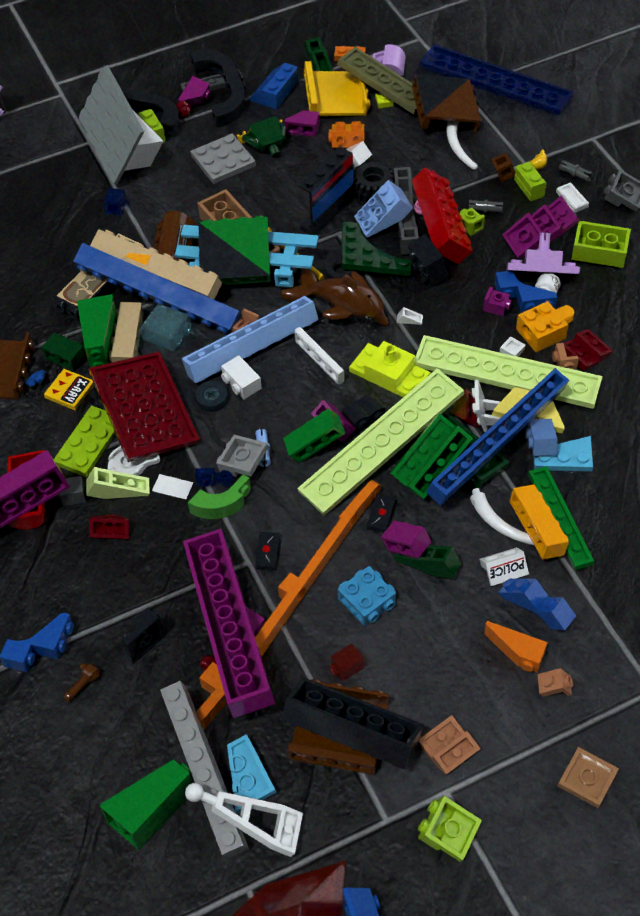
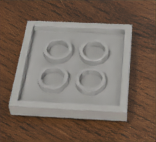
[190,133,256,184]

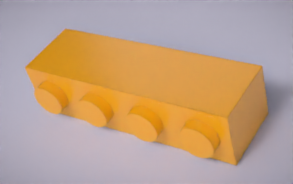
[509,484,569,559]

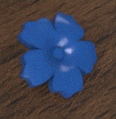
[26,370,45,387]

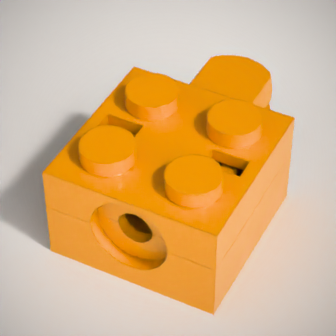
[516,301,574,352]

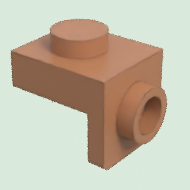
[231,309,259,333]
[552,343,579,370]
[538,668,573,697]

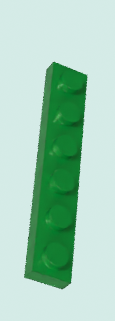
[528,466,594,571]

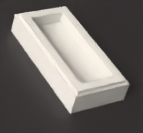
[556,182,589,212]

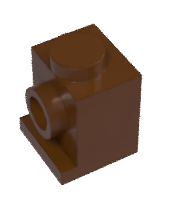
[491,153,516,182]

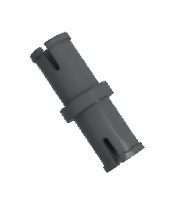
[559,160,593,182]
[469,199,503,213]

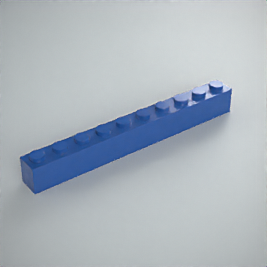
[73,243,241,334]
[426,368,569,506]

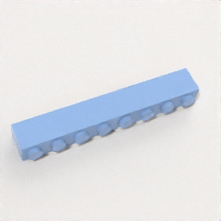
[182,296,318,383]

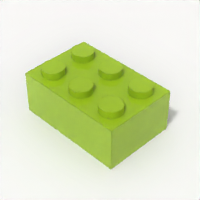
[571,221,631,268]

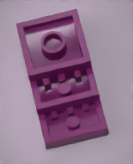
[502,196,580,258]

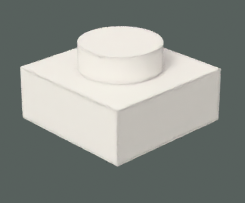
[500,337,526,357]

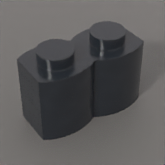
[342,393,386,432]

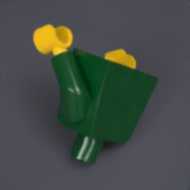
[237,116,287,157]

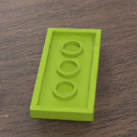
[54,405,116,478]

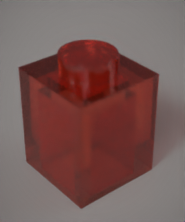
[330,643,364,681]

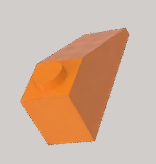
[484,621,547,673]

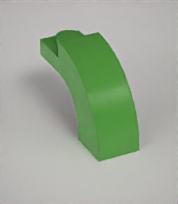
[188,474,251,519]

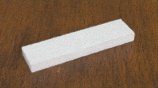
[295,327,344,385]

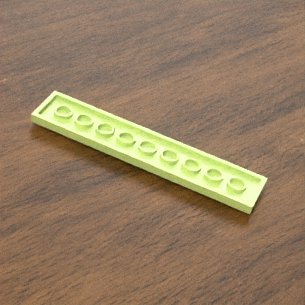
[415,335,602,409]
[297,368,464,516]

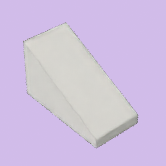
[396,307,423,325]

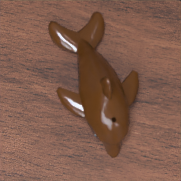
[280,268,389,326]

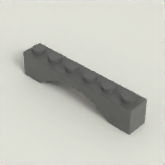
[394,167,419,254]

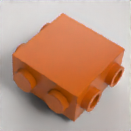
[328,121,364,148]

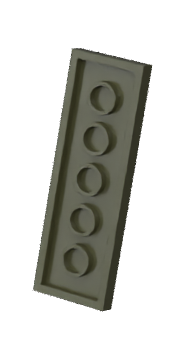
[337,46,417,114]

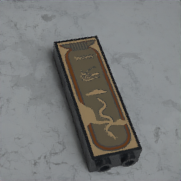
[54,231,146,320]

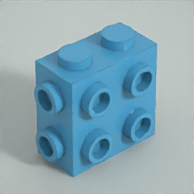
[338,566,396,626]

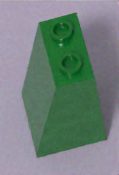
[77,294,117,368]
[100,759,193,851]

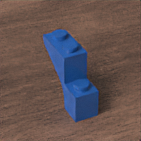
[495,270,557,313]
[498,578,576,630]
[0,613,74,672]

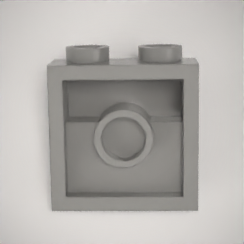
[216,435,268,477]

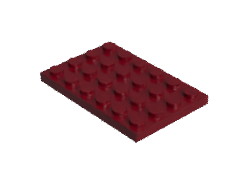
[89,351,200,462]

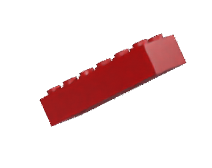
[411,167,473,264]

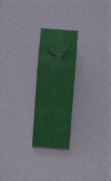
[394,545,461,578]

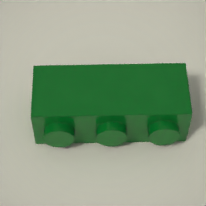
[283,408,345,463]

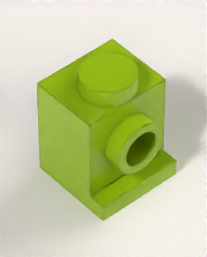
[459,207,485,236]

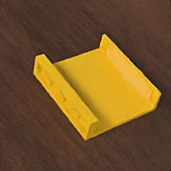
[304,61,370,116]

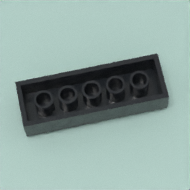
[282,677,424,769]

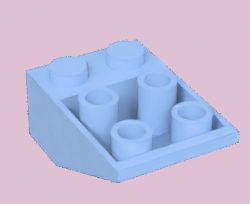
[354,180,413,237]

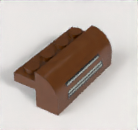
[153,211,195,263]

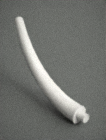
[446,120,478,170]
[470,488,534,545]

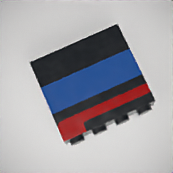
[298,146,354,235]

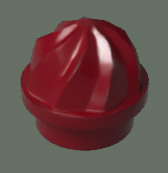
[176,101,191,117]

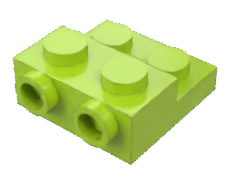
[418,796,482,862]

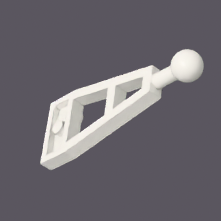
[185,783,303,857]

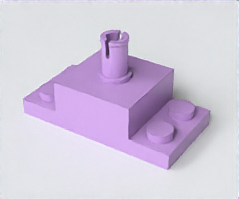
[506,233,580,274]

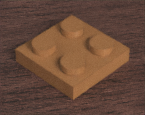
[558,747,619,809]

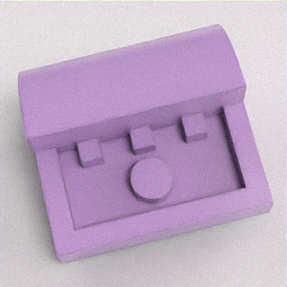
[373,44,406,76]

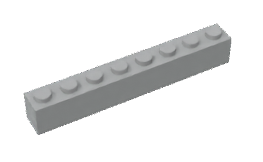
[160,681,249,859]

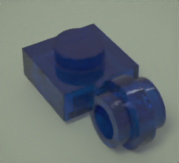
[195,468,233,486]

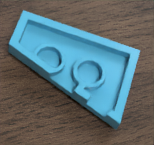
[533,436,593,471]
[227,734,277,814]

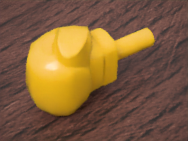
[530,150,547,170]

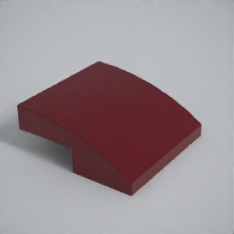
[564,329,613,371]

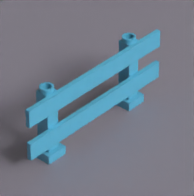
[175,225,319,287]

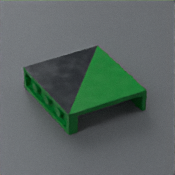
[198,216,272,285]

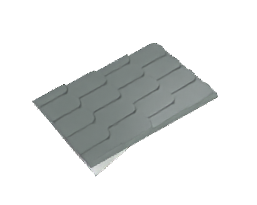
[79,65,163,184]

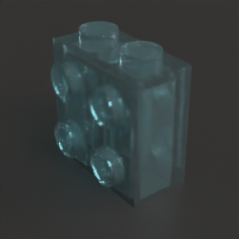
[140,303,191,351]

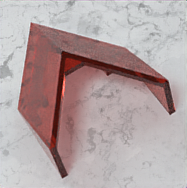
[232,860,346,916]

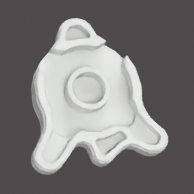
[107,445,160,476]

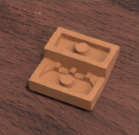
[419,715,481,775]

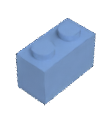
[525,419,557,456]

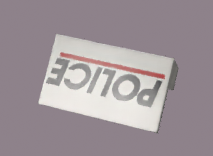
[480,547,529,586]

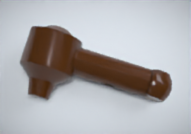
[64,663,101,702]

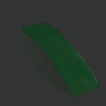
[304,37,333,71]

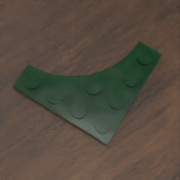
[341,221,411,276]

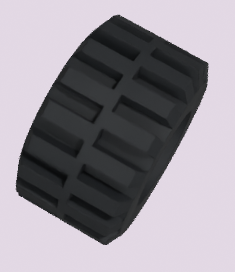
[353,161,394,204]

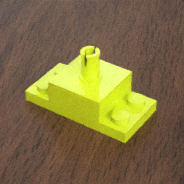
[349,341,431,397]

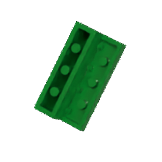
[390,413,473,499]

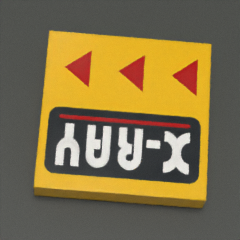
[44,369,94,411]

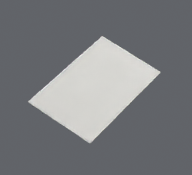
[152,474,193,499]

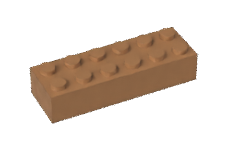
[198,189,281,269]

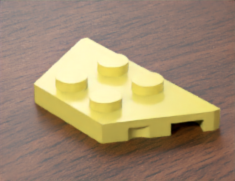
[492,387,565,433]

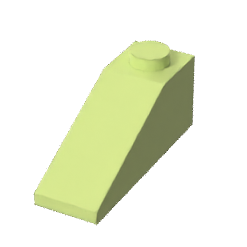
[86,467,150,499]

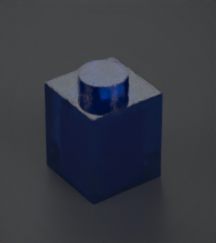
[103,188,127,215]

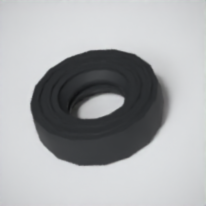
[325,256,356,278]

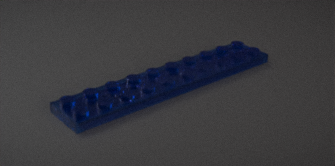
[420,44,574,115]

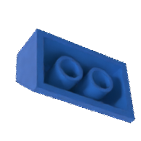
[250,63,299,110]
[342,888,380,916]

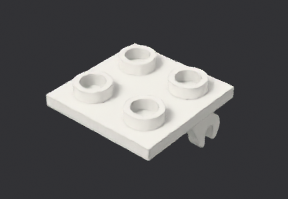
[472,379,500,432]

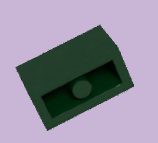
[41,333,86,372]

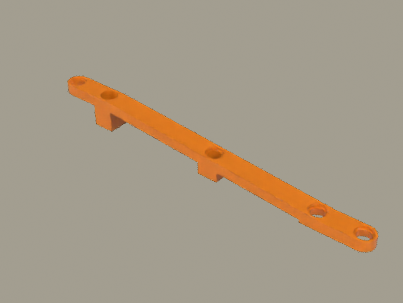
[197,480,381,730]

